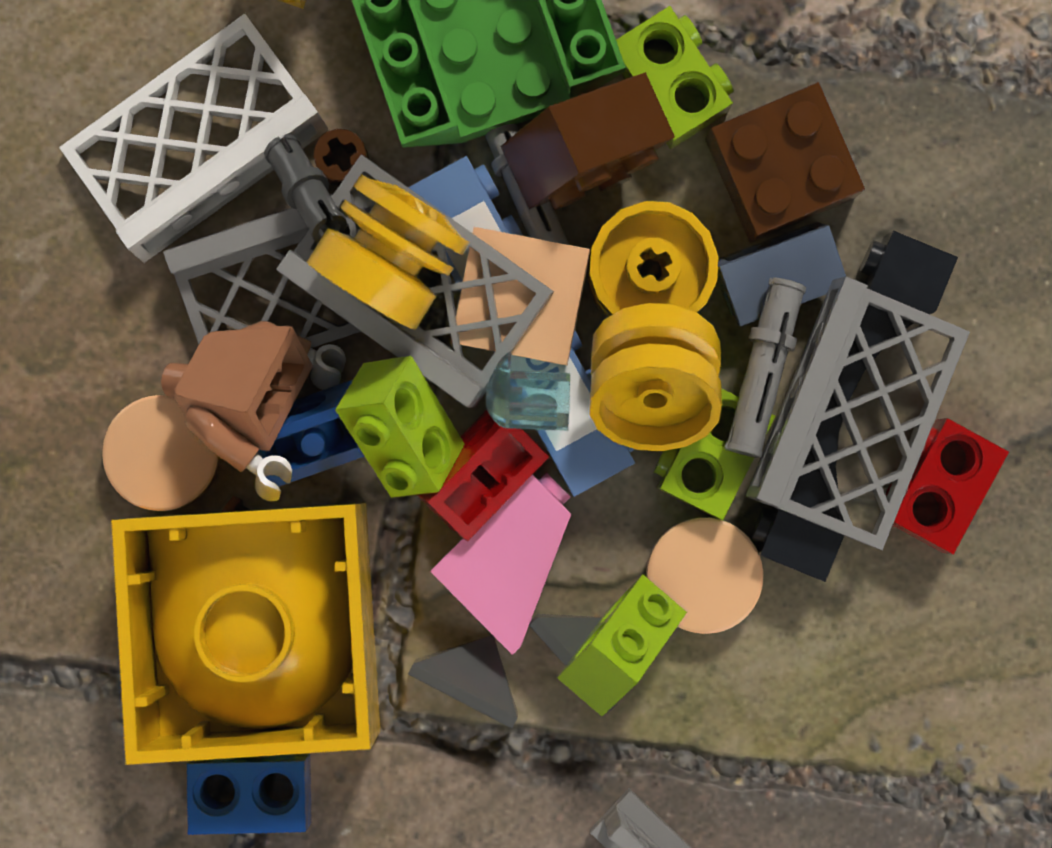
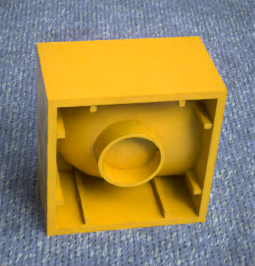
[111,503,380,765]

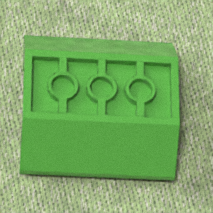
[352,0,626,148]

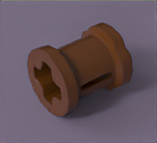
[314,128,370,186]

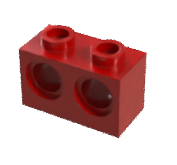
[417,406,549,542]
[885,418,1009,555]

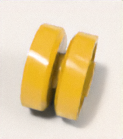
[587,201,719,318]
[589,303,722,451]

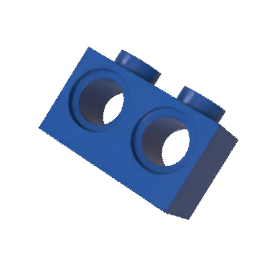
[187,754,312,835]

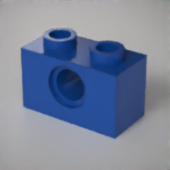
[257,380,365,487]

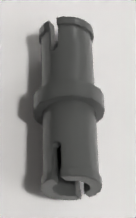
[264,134,347,243]

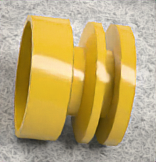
[307,174,470,330]

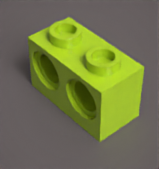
[616,6,734,150]
[335,355,465,498]
[653,388,776,520]
[557,574,687,716]

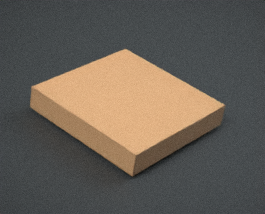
[451,227,590,366]

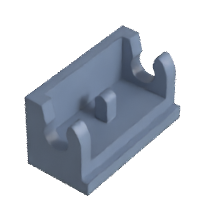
[717,222,846,326]

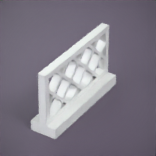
[59,14,329,263]

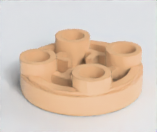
[102,395,221,511]
[646,517,763,634]

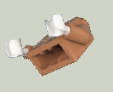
[161,321,346,502]

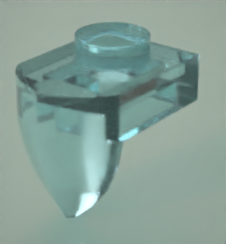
[486,352,570,431]

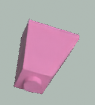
[430,472,571,655]

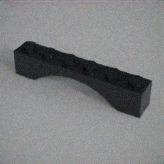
[751,230,958,582]

